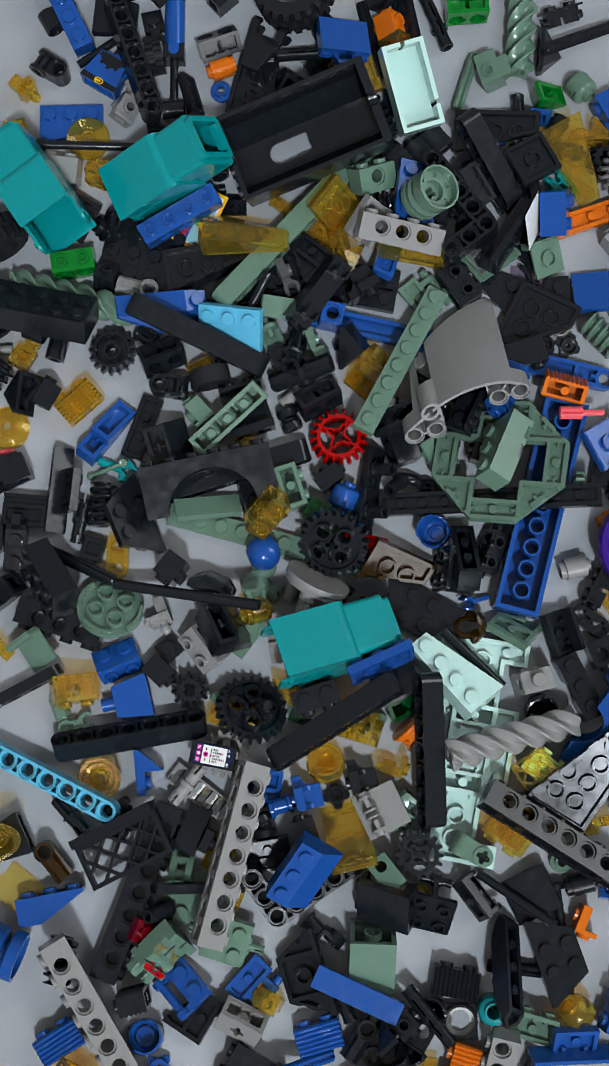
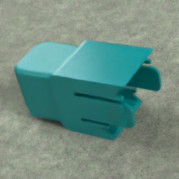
[98,115,234,221]
[0,121,97,255]
[260,594,402,689]

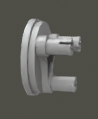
[282,560,349,614]

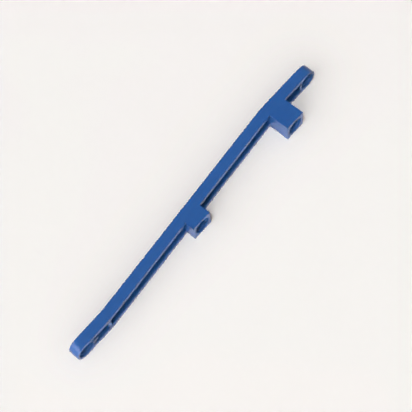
[283,298,609,392]

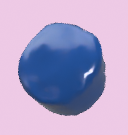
[127,1018,164,1056]

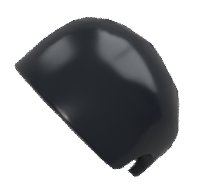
[524,693,558,718]

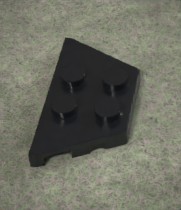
[103,473,167,554]
[389,579,466,637]
[521,921,589,1009]
[276,926,341,1015]

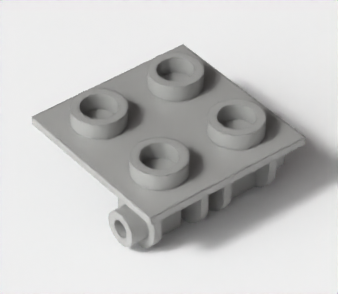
[351,779,411,841]

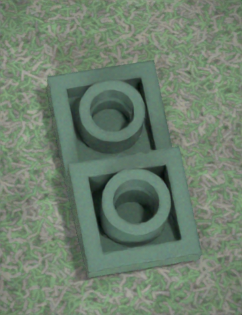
[260,294,294,320]
[304,326,331,358]

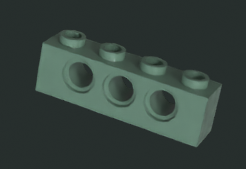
[188,380,268,454]

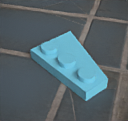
[198,302,263,353]

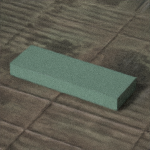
[173,494,242,522]

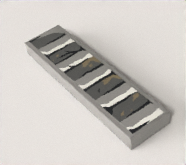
[166,762,246,835]

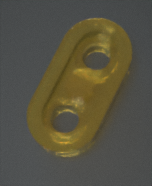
[106,535,129,579]

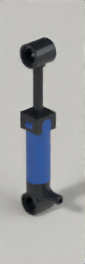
[162,0,186,120]

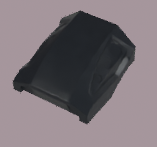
[186,570,237,596]

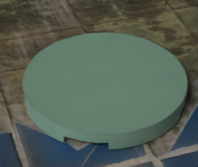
[77,578,144,638]

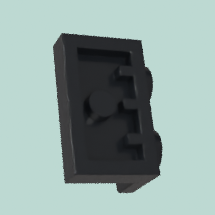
[446,389,487,437]

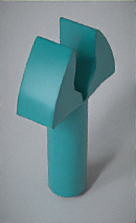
[97,457,138,483]

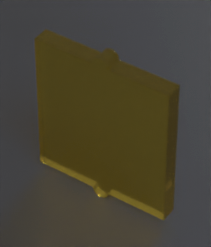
[0,862,45,912]

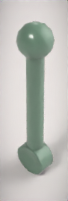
[87,458,128,481]

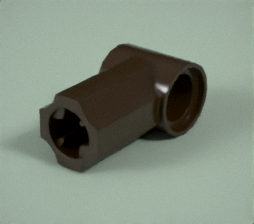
[33,840,74,884]

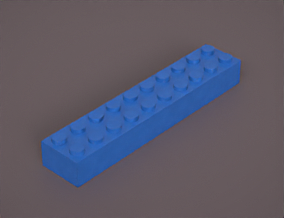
[492,396,589,619]

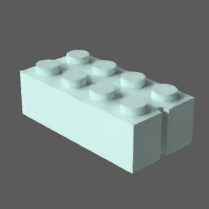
[377,36,445,137]

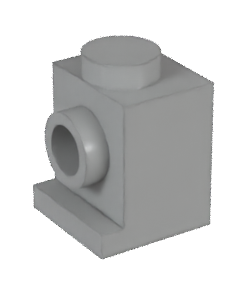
[109,92,139,129]

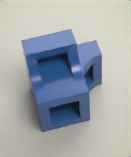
[290,775,325,812]

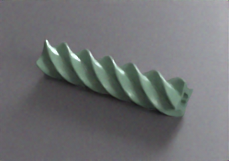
[506,0,538,80]
[8,268,134,326]

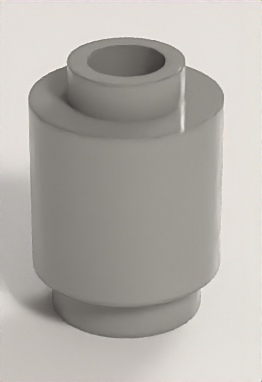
[557,554,592,581]

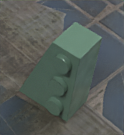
[475,408,534,492]

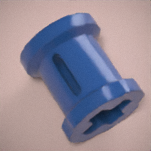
[267,792,294,819]

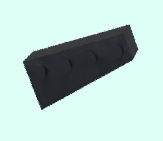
[0,451,35,494]

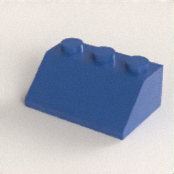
[266,830,343,908]

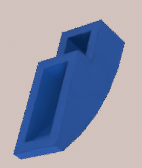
[76,400,136,467]

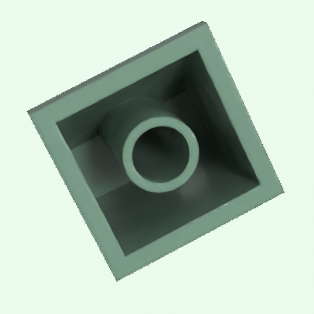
[348,918,397,994]

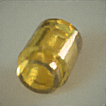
[239,598,273,626]

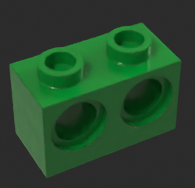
[444,0,490,26]
[49,246,97,281]

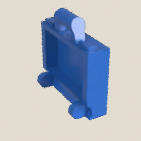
[316,16,371,66]

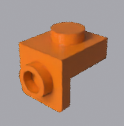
[571,902,597,941]

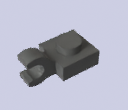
[274,257,301,297]

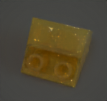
[343,343,390,401]

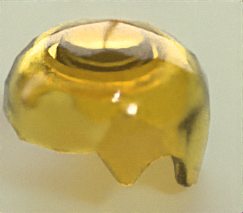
[557,993,596,1029]

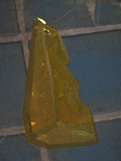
[198,216,289,255]

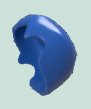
[415,514,450,549]
[246,535,281,571]

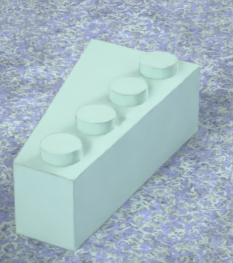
[412,632,503,721]

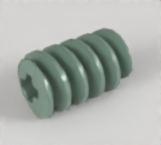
[580,312,609,359]

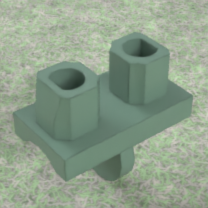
[263,316,286,353]

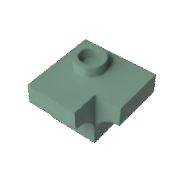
[473,48,513,93]

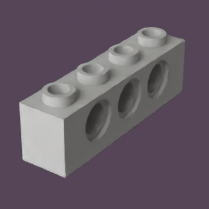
[353,208,446,257]

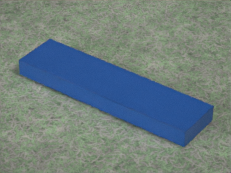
[310,964,405,1026]

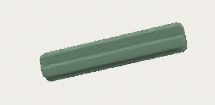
[452,52,477,111]

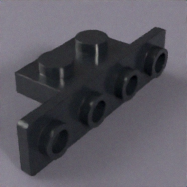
[43,446,83,535]

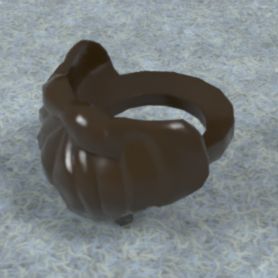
[453,611,487,644]

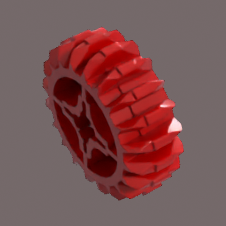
[309,408,368,465]

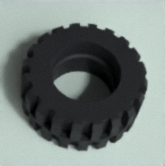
[255,0,335,34]

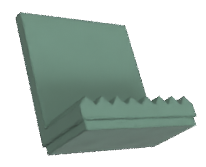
[521,236,565,280]
[5,626,58,673]

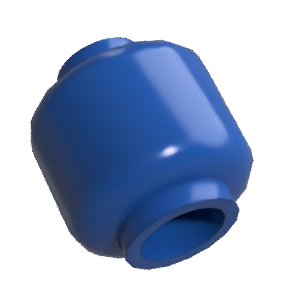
[328,480,359,514]

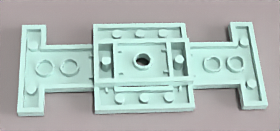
[404,630,531,870]

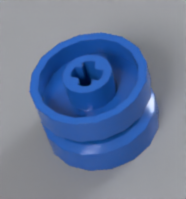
[0,922,31,983]

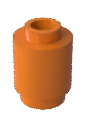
[205,56,237,82]

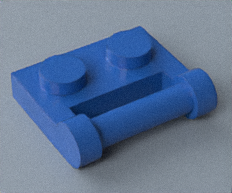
[152,957,213,1022]

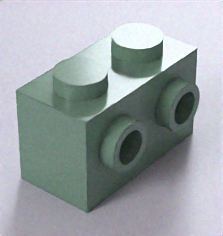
[274,462,311,514]

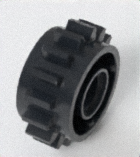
[89,328,137,376]

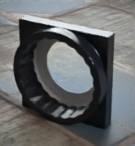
[444,1003,478,1040]

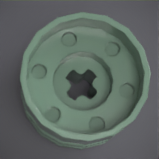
[400,164,459,221]

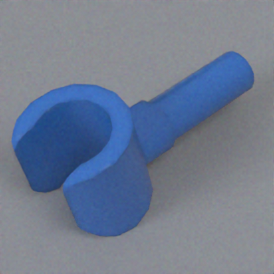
[458,594,490,610]

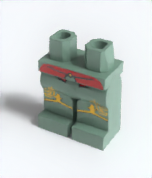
[125,919,196,985]

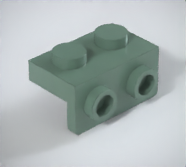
[508,1004,561,1046]

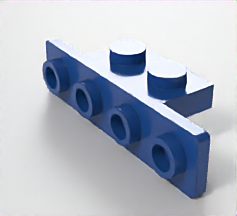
[527,1025,609,1066]

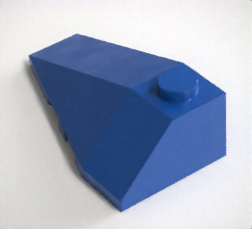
[114,290,206,333]

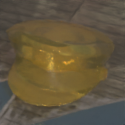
[306,743,345,783]

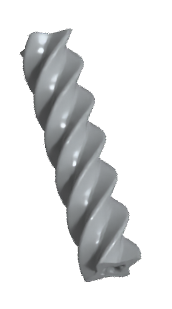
[445,705,581,772]

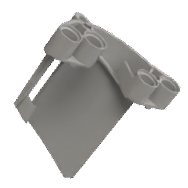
[402,298,531,444]

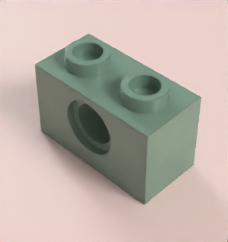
[347,157,397,196]

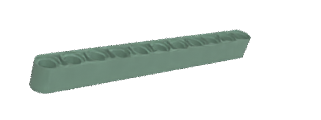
[212,154,379,305]

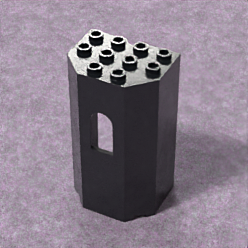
[216,55,395,207]

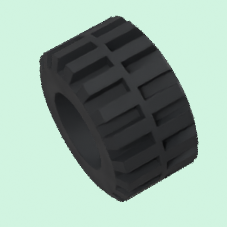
[0,211,28,262]

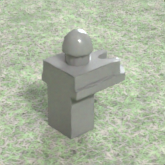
[144,596,173,635]

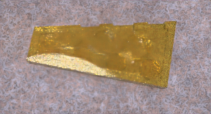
[542,111,600,209]

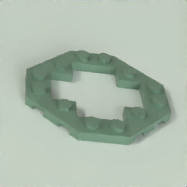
[431,401,570,525]

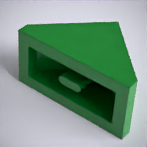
[529,80,567,110]

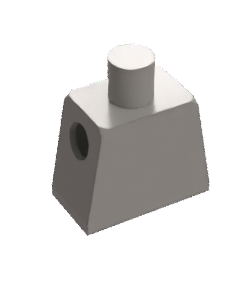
[509,665,556,697]

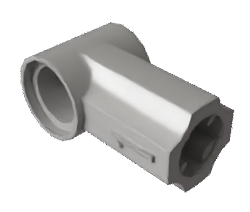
[115,275,158,295]

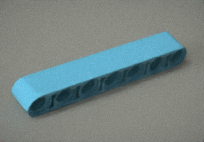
[0,740,121,822]

